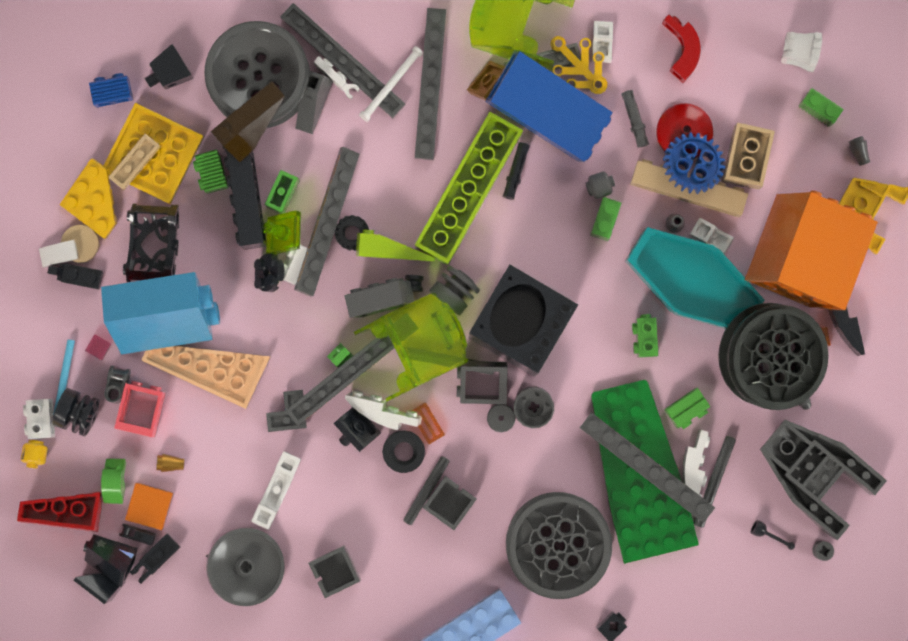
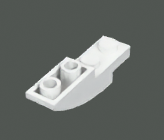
[345,391,422,430]
[682,430,710,497]

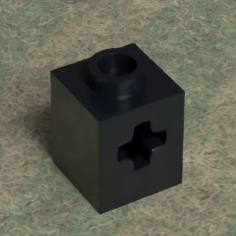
[596,611,627,641]

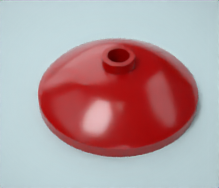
[656,103,714,159]

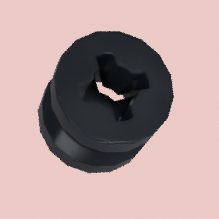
[405,275,424,292]

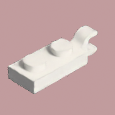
[314,57,360,99]

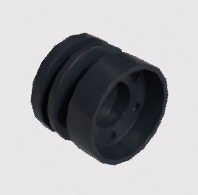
[52,388,100,437]

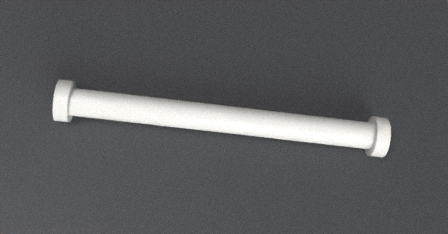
[359,46,423,122]

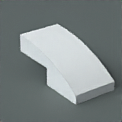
[592,21,613,63]
[690,218,734,255]
[39,240,79,268]

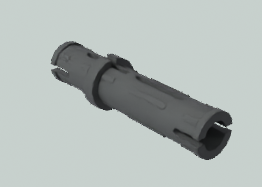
[621,90,649,148]

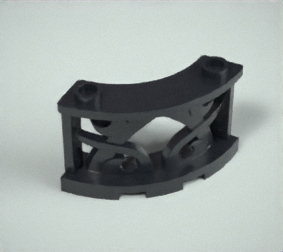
[123,204,179,282]

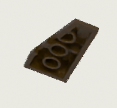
[211,82,285,162]

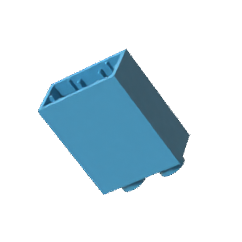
[101,272,220,354]

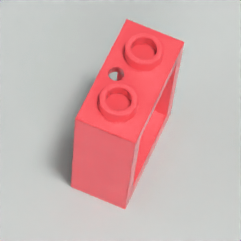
[114,381,166,437]

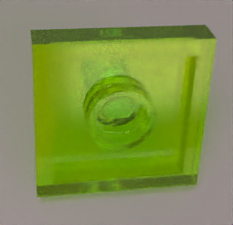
[263,210,301,254]

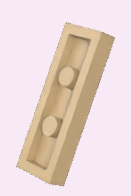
[108,134,161,190]

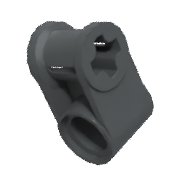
[104,365,131,404]

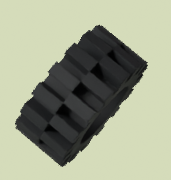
[335,215,369,251]

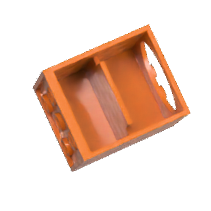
[745,190,878,310]

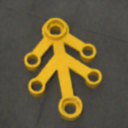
[550,36,607,94]

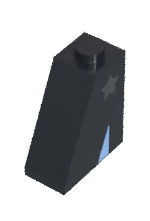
[83,534,138,587]

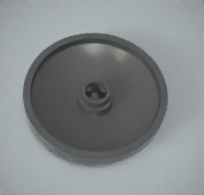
[206,528,285,606]

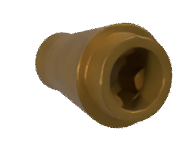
[156,453,184,472]

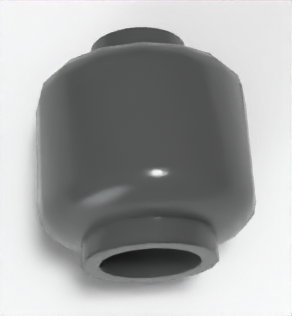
[585,171,615,199]

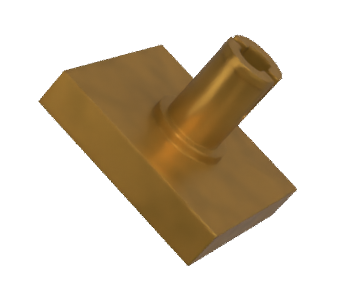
[467,61,505,101]

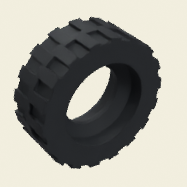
[382,431,425,473]

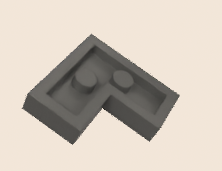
[266,390,307,432]

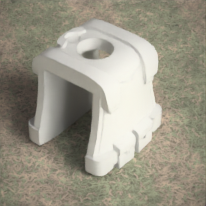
[781,32,822,72]

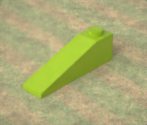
[356,229,435,262]

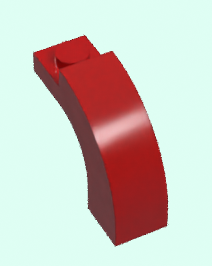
[662,14,701,83]

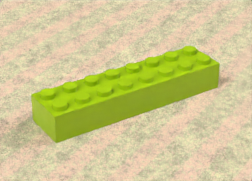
[415,112,523,266]

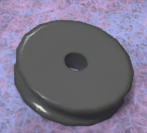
[487,404,516,433]

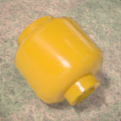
[20,440,48,469]

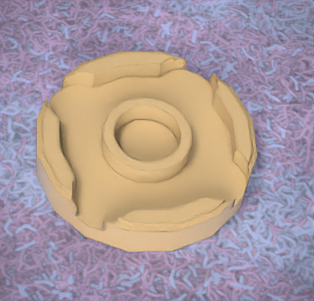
[60,225,100,263]

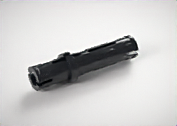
[502,142,530,200]

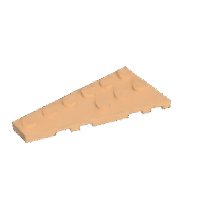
[141,346,271,409]

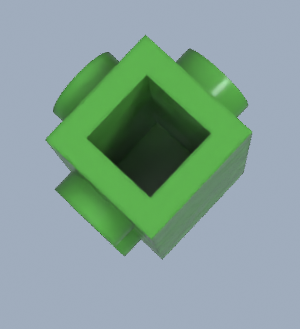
[632,314,658,358]

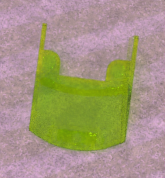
[469,0,575,71]
[353,293,468,402]

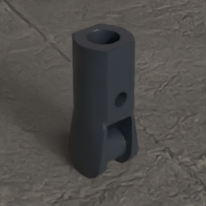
[119,524,156,546]

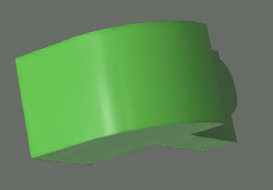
[327,343,353,368]
[101,459,126,504]

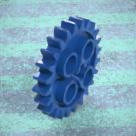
[663,132,726,194]

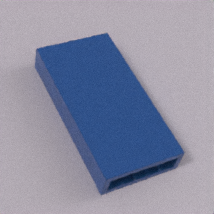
[485,51,613,162]

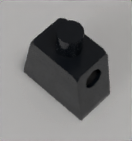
[144,44,194,90]

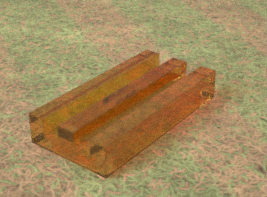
[411,402,445,445]

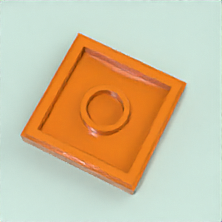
[125,483,173,530]

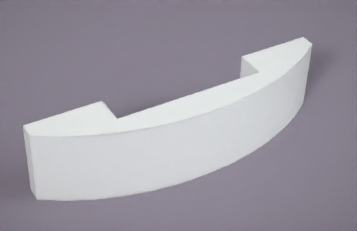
[251,451,301,530]

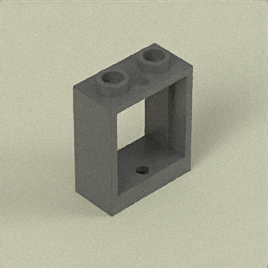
[456,361,508,404]

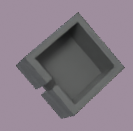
[423,476,477,530]
[308,545,361,598]

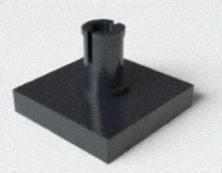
[333,407,381,452]

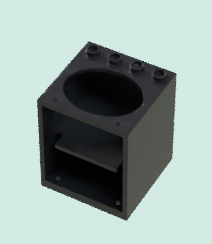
[468,264,578,377]

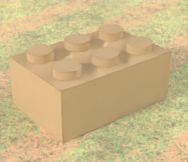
[722,122,775,190]

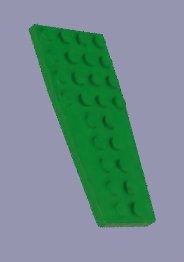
[591,380,699,564]

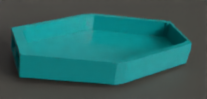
[625,227,765,329]

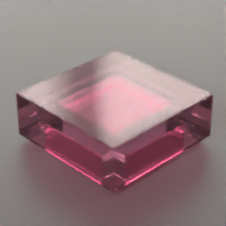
[85,334,112,361]

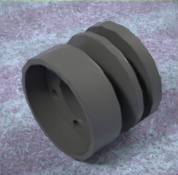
[429,265,480,316]
[514,386,554,428]

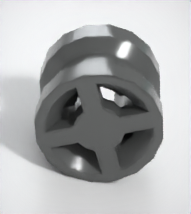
[812,541,834,561]

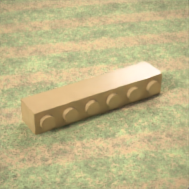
[630,159,748,218]

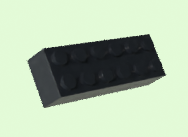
[222,145,267,250]

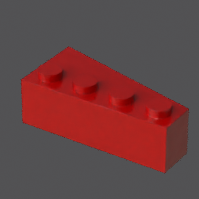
[17,492,103,532]

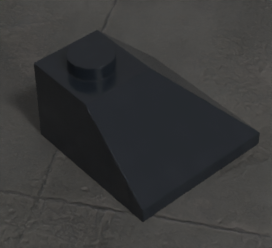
[73,572,126,604]

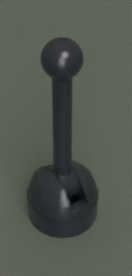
[750,520,795,550]

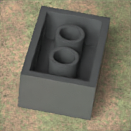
[344,278,415,318]

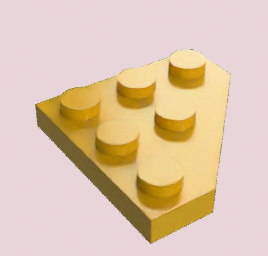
[59,158,117,239]

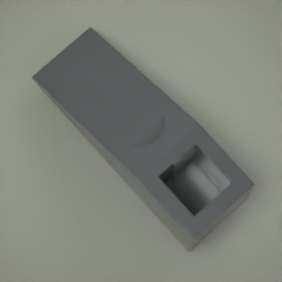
[295,71,333,135]

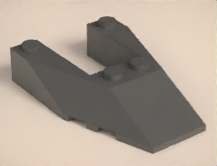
[760,420,887,540]

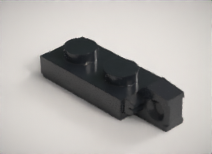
[47,263,103,290]

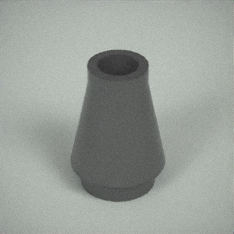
[848,136,870,166]
[666,214,685,233]

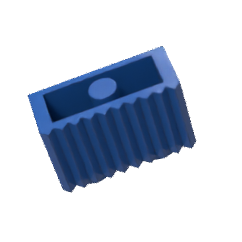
[89,73,133,108]

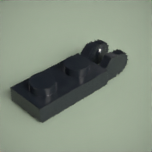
[130,533,181,584]

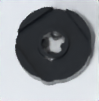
[254,253,284,292]

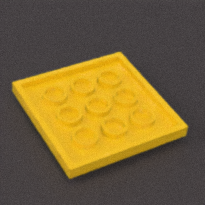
[103,103,204,204]

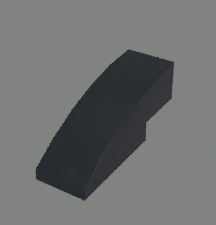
[828,307,865,356]

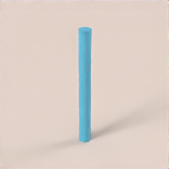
[53,339,75,415]

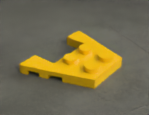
[838,178,908,255]

